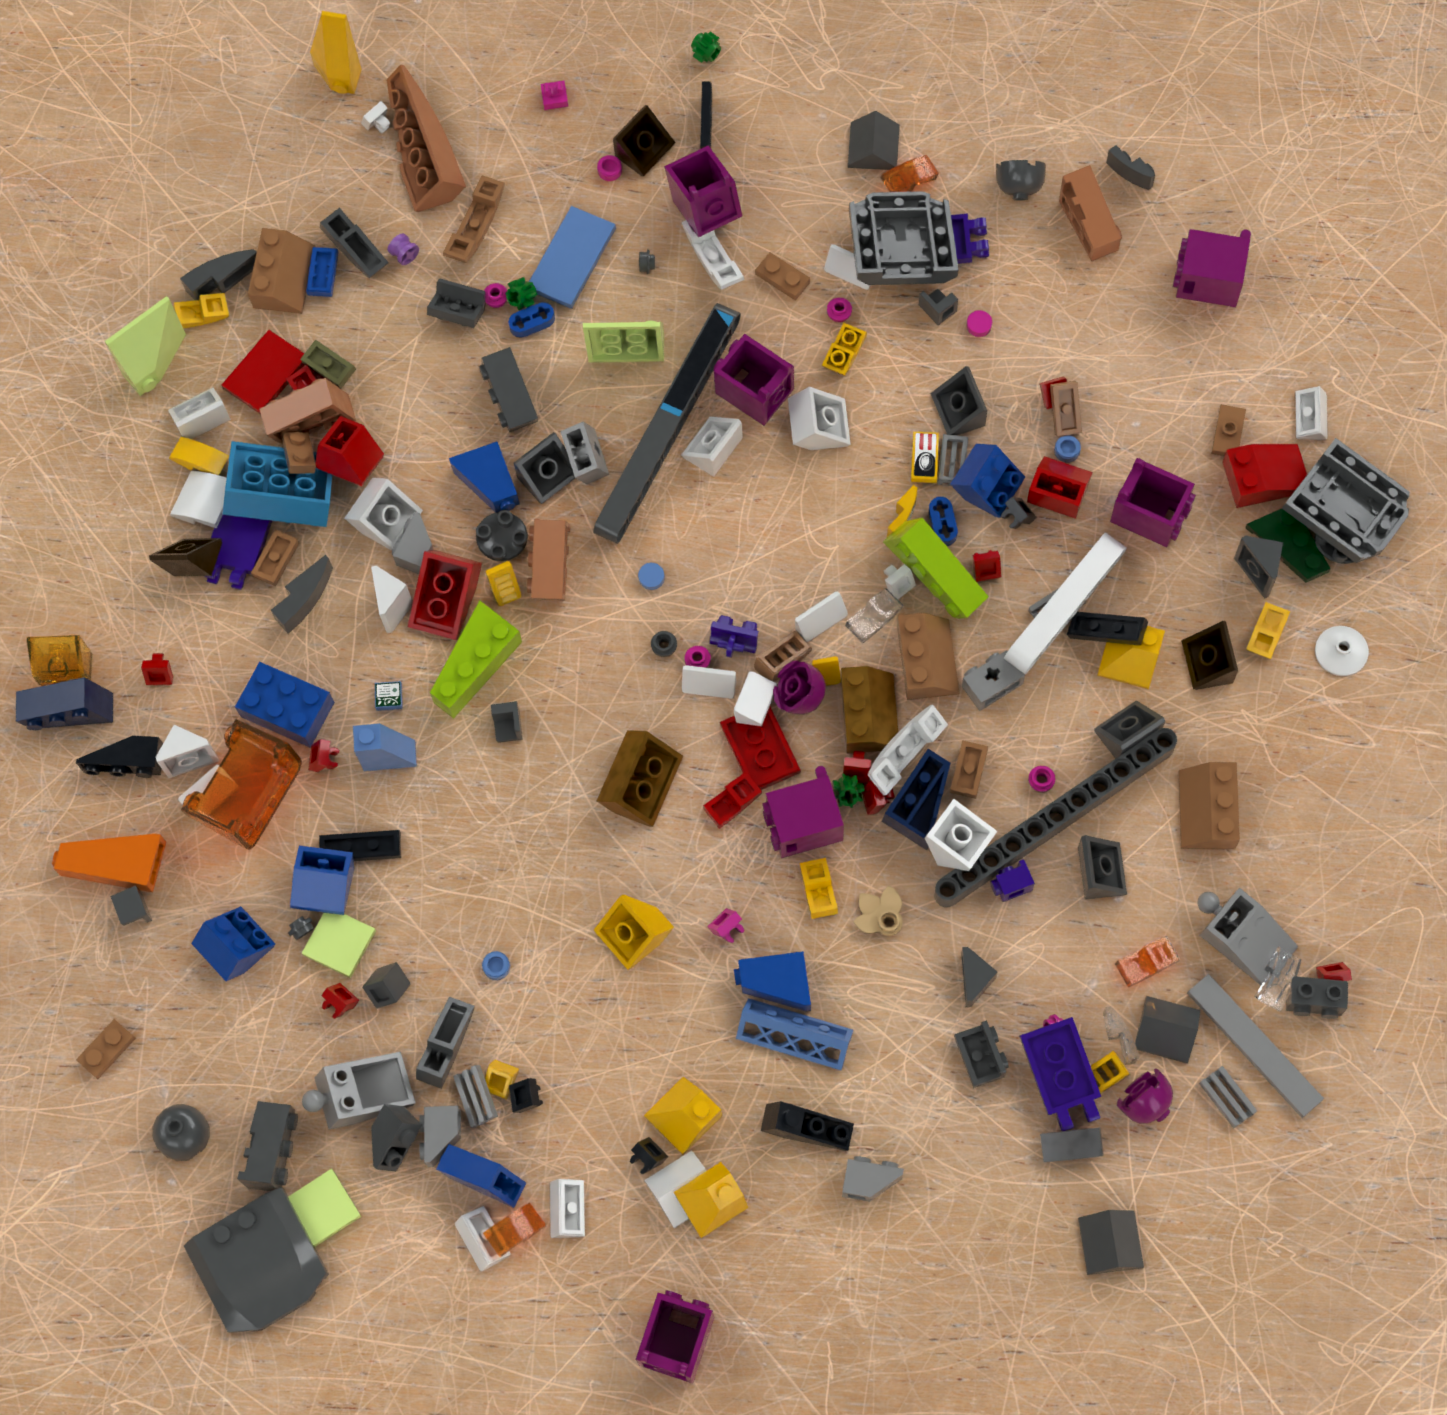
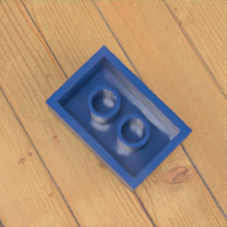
[235,661,335,748]

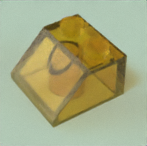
[27,635,92,686]

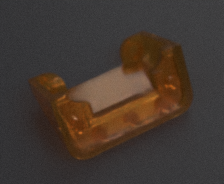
[181,719,302,850]

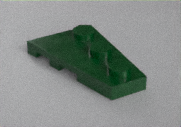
[1245,508,1331,583]

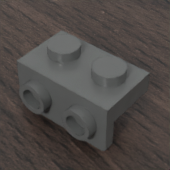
[427,279,486,328]
[1286,976,1348,1019]
[954,1020,1009,1088]

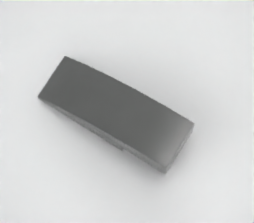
[320,207,389,279]
[180,249,257,300]
[271,555,333,634]
[416,997,475,1089]

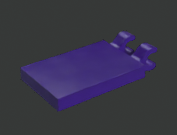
[951,213,989,264]
[204,515,272,590]
[1019,1017,1101,1131]

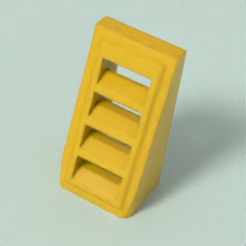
[485,561,522,606]
[1091,1050,1131,1094]

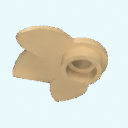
[854,886,903,936]

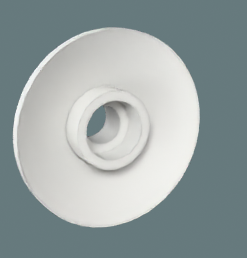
[1315,626,1369,676]

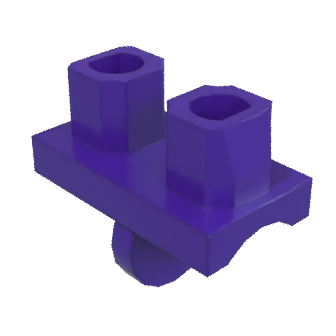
[709,615,759,658]

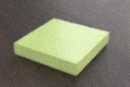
[302,913,376,978]
[288,1169,362,1247]

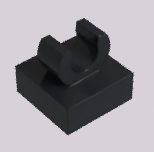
[1001,496,1037,529]
[509,1078,543,1113]
[630,1137,669,1174]

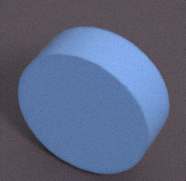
[1054,436,1081,463]
[638,563,665,590]
[482,951,510,980]

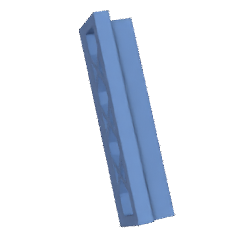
[736,998,853,1070]

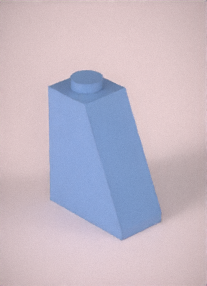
[353,723,417,771]

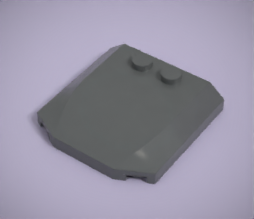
[849,191,959,285]
[1282,438,1410,563]
[184,1187,329,1333]

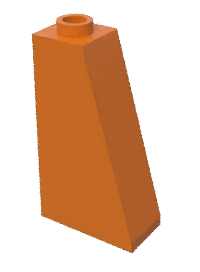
[52,833,166,893]

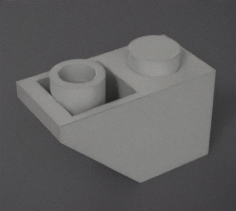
[392,512,434,574]
[419,1105,461,1167]
[842,1156,904,1202]

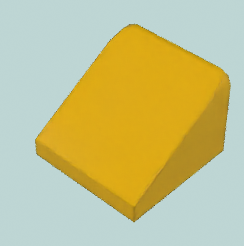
[812,656,841,686]
[485,1060,519,1100]

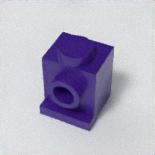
[990,859,1035,902]

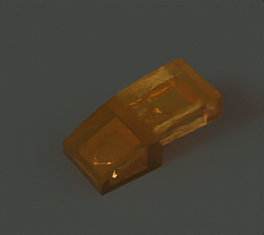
[880,155,939,192]
[1115,936,1180,987]
[483,1203,546,1257]

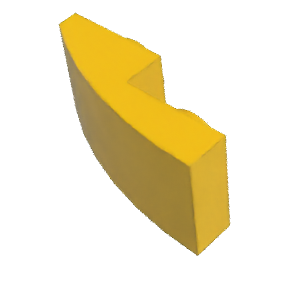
[822,322,867,376]
[169,437,229,475]

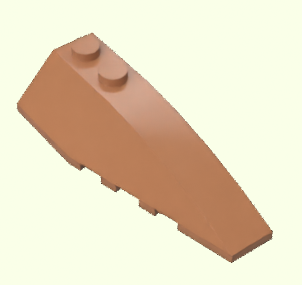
[387,64,466,212]

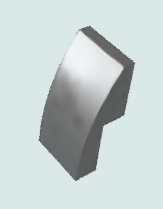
[1040,1127,1104,1162]

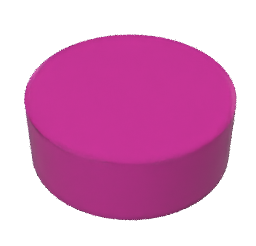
[597,155,622,181]
[967,310,992,337]

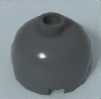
[996,160,1046,201]
[152,1104,210,1161]

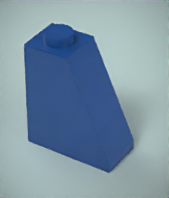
[449,442,520,513]
[734,951,811,1012]
[436,1144,526,1208]

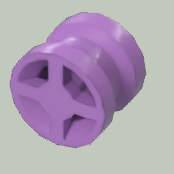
[387,233,419,265]

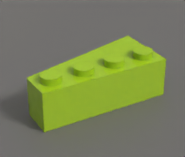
[883,518,989,619]
[430,600,522,719]

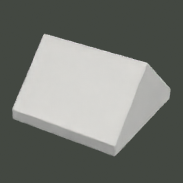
[168,388,231,439]
[681,417,743,477]
[371,566,413,633]
[156,725,219,778]
[925,799,997,871]
[644,1150,706,1228]

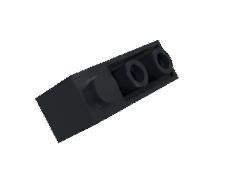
[76,736,163,778]
[761,1101,854,1151]

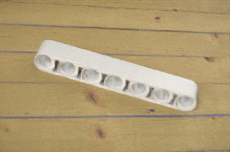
[1004,533,1127,674]

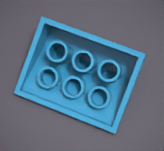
[223,441,332,527]

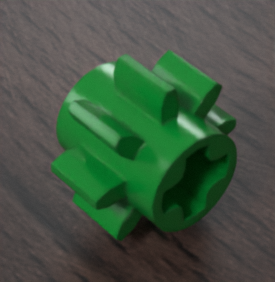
[691,31,721,63]
[505,277,537,311]
[832,774,865,808]

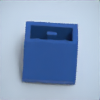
[950,444,1025,518]
[290,845,354,915]
[191,906,275,981]

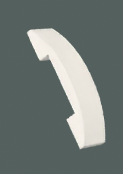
[682,220,744,290]
[868,705,948,795]

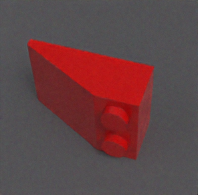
[1222,444,1307,508]
[407,550,482,640]

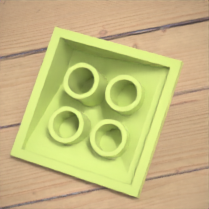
[105,296,186,396]
[583,320,664,362]

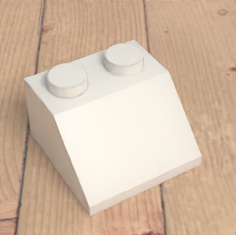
[788,387,851,450]
[344,478,423,550]

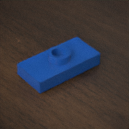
[306,247,339,297]

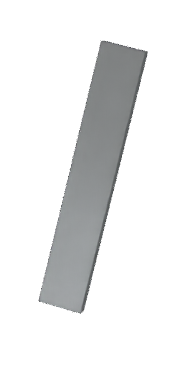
[1187,974,1324,1118]

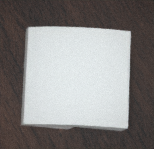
[170,471,227,528]

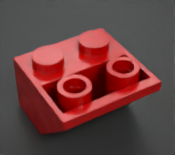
[316,416,384,486]
[1027,456,1093,519]

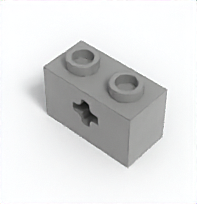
[560,422,609,484]
[962,650,1025,711]

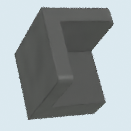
[918,289,958,325]
[491,701,523,743]
[110,886,152,926]
[362,962,410,1009]

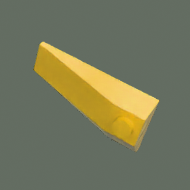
[310,11,362,94]

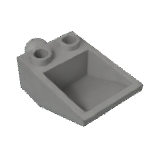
[1197,888,1299,988]
[302,1052,415,1130]

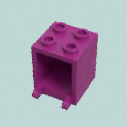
[664,145,743,237]
[1173,229,1251,307]
[713,334,794,426]
[1110,458,1196,547]
[762,766,844,858]
[635,1290,715,1384]

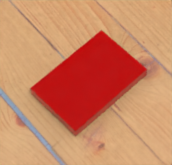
[221,330,305,414]
[720,706,801,790]

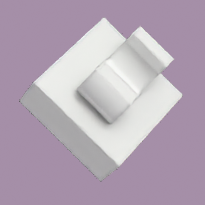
[361,101,390,133]
[884,564,916,601]

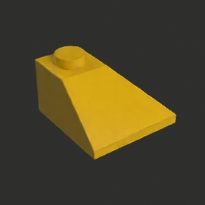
[1097,626,1165,689]
[594,894,674,970]
[644,1077,722,1155]
[673,1162,748,1238]

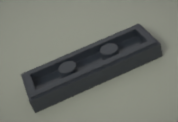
[700,81,712,149]
[1067,612,1148,645]
[319,830,401,861]

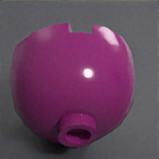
[773,660,826,715]
[1117,1068,1173,1124]

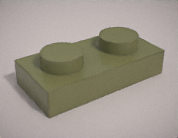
[300,340,356,389]

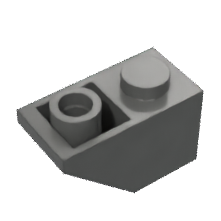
[371,1104,422,1172]

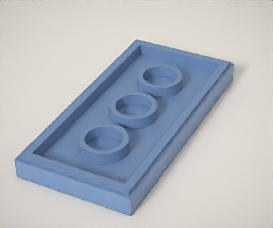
[529,206,616,309]

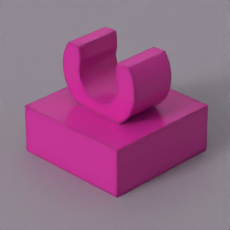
[540,80,569,110]
[707,908,744,943]

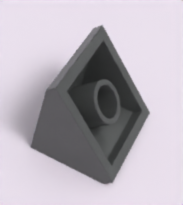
[848,111,900,170]
[930,366,988,435]
[514,432,575,504]
[1234,536,1283,599]
[1094,700,1165,759]
[1078,835,1127,899]
[1133,996,1200,1064]
[1078,1210,1144,1275]

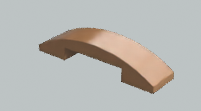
[443,175,505,263]

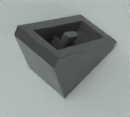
[961,947,998,1007]

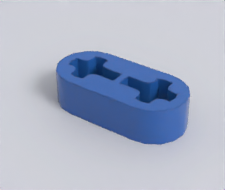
[508,302,555,338]
[929,497,958,546]

